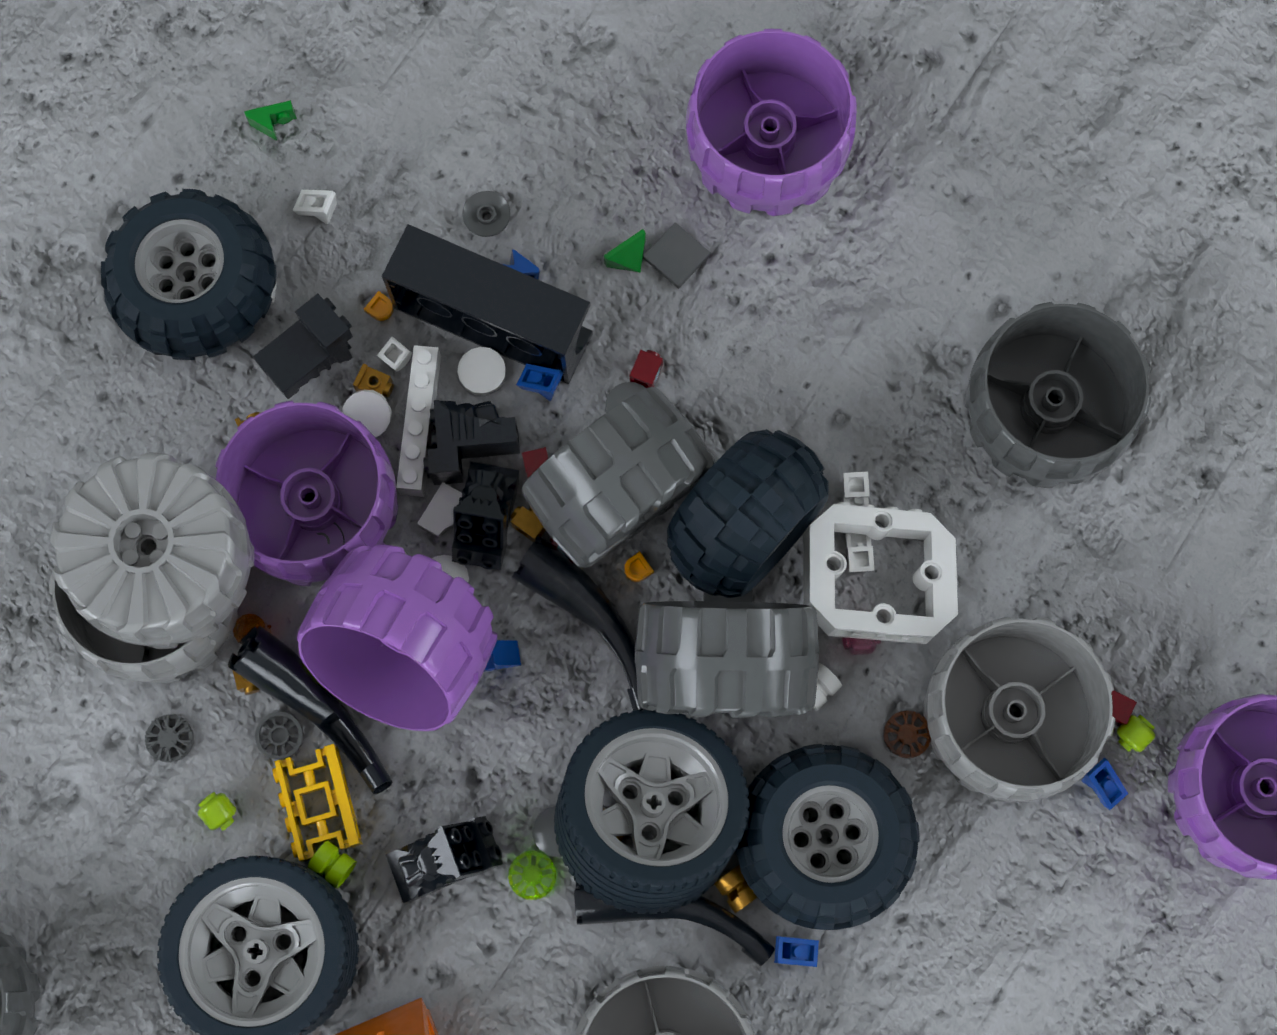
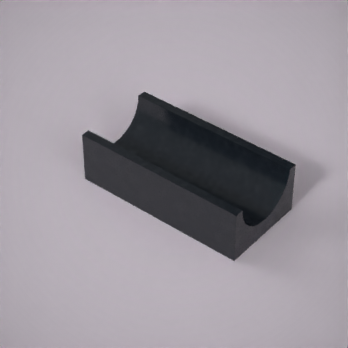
[382,224,593,384]

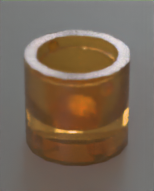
[233,614,272,645]

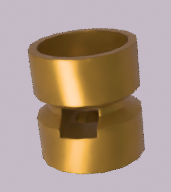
[714,865,757,914]

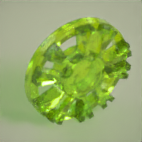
[508,851,557,900]

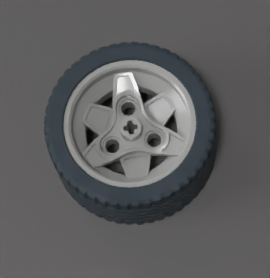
[554,709,749,914]
[157,856,359,1035]

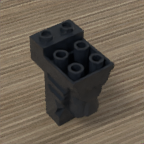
[253,293,353,399]
[423,400,520,485]
[452,462,519,570]
[385,816,503,903]

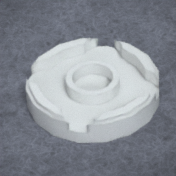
[457,347,506,396]
[342,389,392,437]

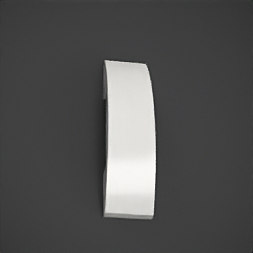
[843,472,874,572]

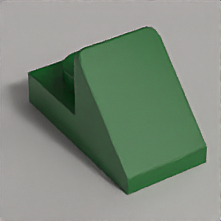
[244,100,297,141]

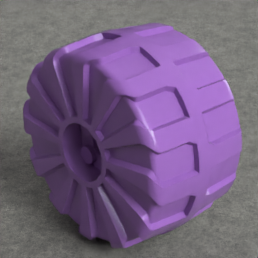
[686,29,857,216]
[215,401,398,586]
[297,544,498,731]
[1168,694,1277,880]

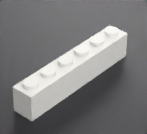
[396,345,441,497]

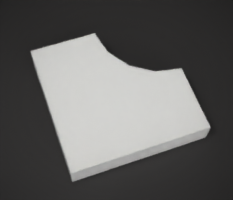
[417,482,462,537]

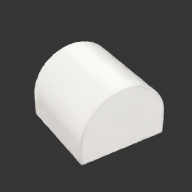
[377,337,412,371]

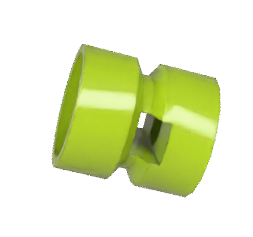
[308,840,357,889]

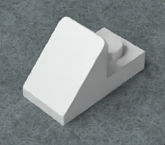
[293,190,337,224]

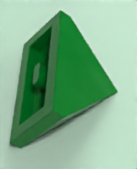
[604,229,646,272]

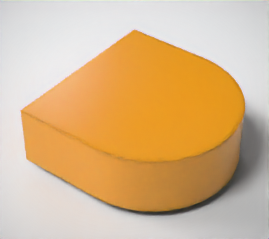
[364,291,394,321]
[624,551,654,582]

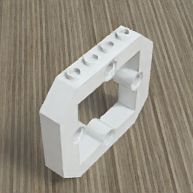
[803,502,958,644]

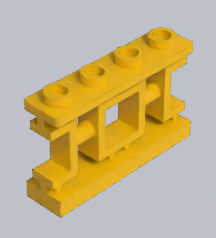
[272,744,363,862]

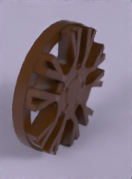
[883,711,931,758]

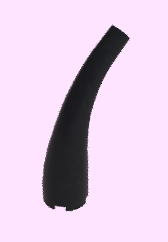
[512,535,643,711]
[228,625,393,794]
[574,877,775,966]

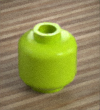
[1117,714,1155,752]
[197,792,236,831]

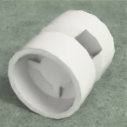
[813,663,842,711]

